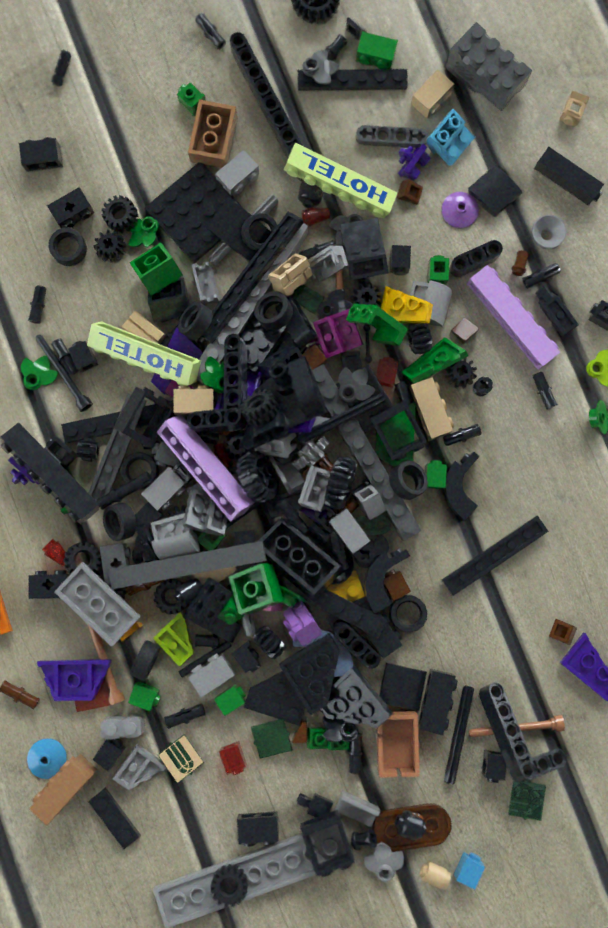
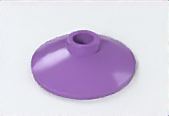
[442,192,479,228]

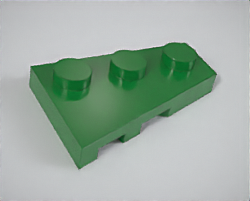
[402,337,468,384]

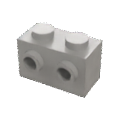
[215,150,259,196]
[141,467,188,511]
[188,653,236,697]

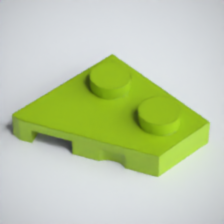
[153,612,195,667]

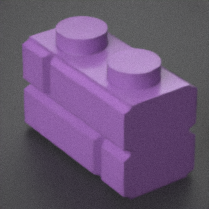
[283,601,322,646]

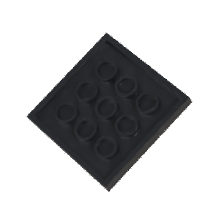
[145,162,243,264]

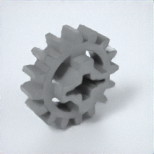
[292,436,329,470]

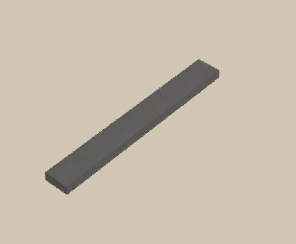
[109,541,267,589]

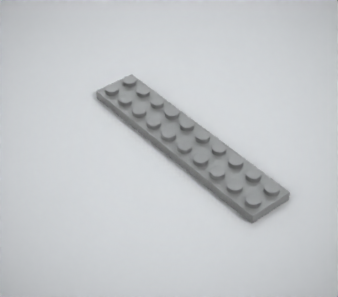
[153,819,355,928]

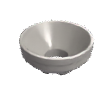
[531,215,567,249]

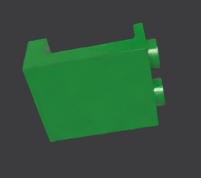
[346,304,408,346]

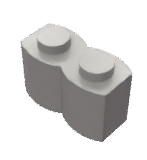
[101,714,145,739]

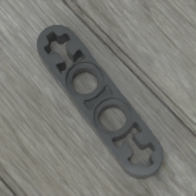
[356,125,428,148]

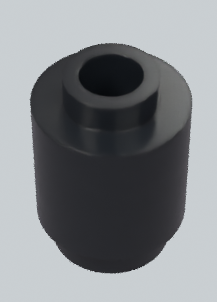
[174,578,203,606]

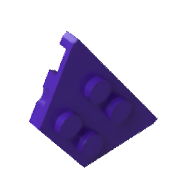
[37,659,112,701]

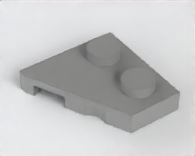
[113,744,167,790]

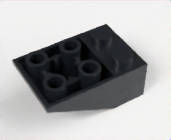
[340,217,389,281]

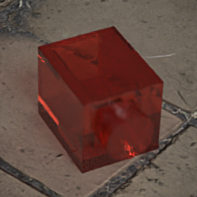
[376,357,398,388]
[219,741,247,775]

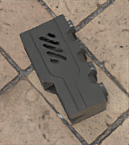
[445,22,533,111]

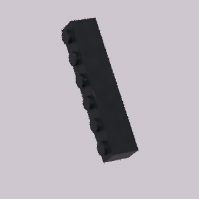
[0,422,99,525]

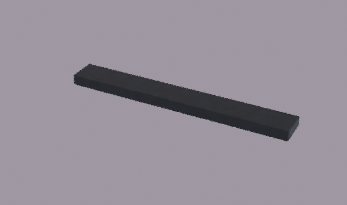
[201,211,304,344]

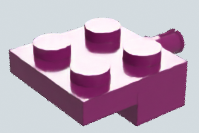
[309,309,364,358]

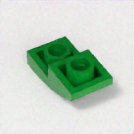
[307,728,350,750]

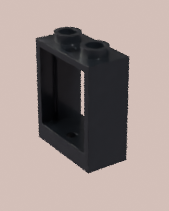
[113,387,174,449]
[370,400,427,461]
[300,809,355,877]

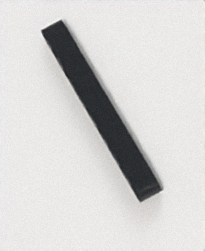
[230,32,304,182]

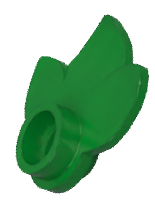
[128,217,159,248]
[21,355,58,390]
[200,356,224,393]

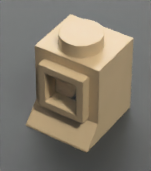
[559,91,590,126]

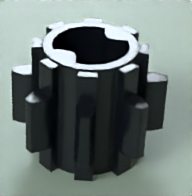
[77,438,100,462]

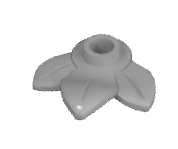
[364,842,404,882]

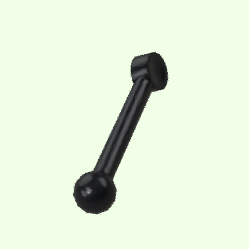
[363,324,372,363]

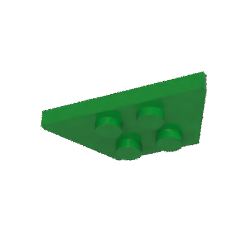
[375,403,416,476]

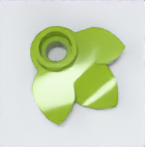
[586,349,608,387]

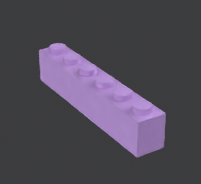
[467,265,560,370]
[157,414,255,522]

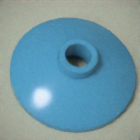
[27,738,67,779]

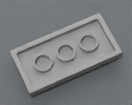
[55,562,141,647]

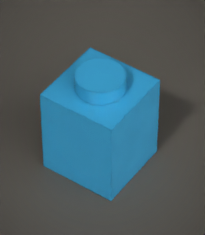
[454,852,485,890]

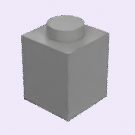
[354,485,386,520]

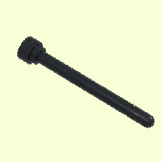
[36,335,93,412]

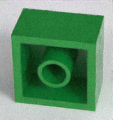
[129,243,183,296]
[229,563,284,615]

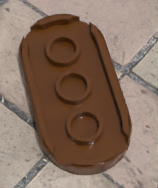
[372,803,452,852]

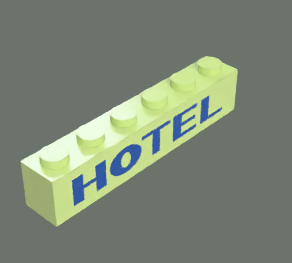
[283,143,397,218]
[87,322,201,386]

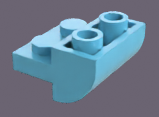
[427,109,475,166]

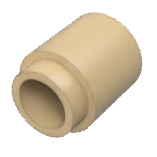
[419,861,451,889]

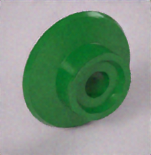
[589,400,608,434]
[280,586,306,608]

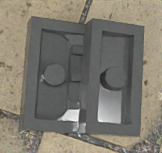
[182,488,228,536]

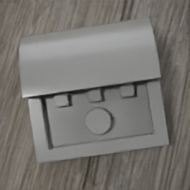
[410,281,452,327]
[151,513,200,560]

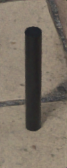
[178,641,232,678]

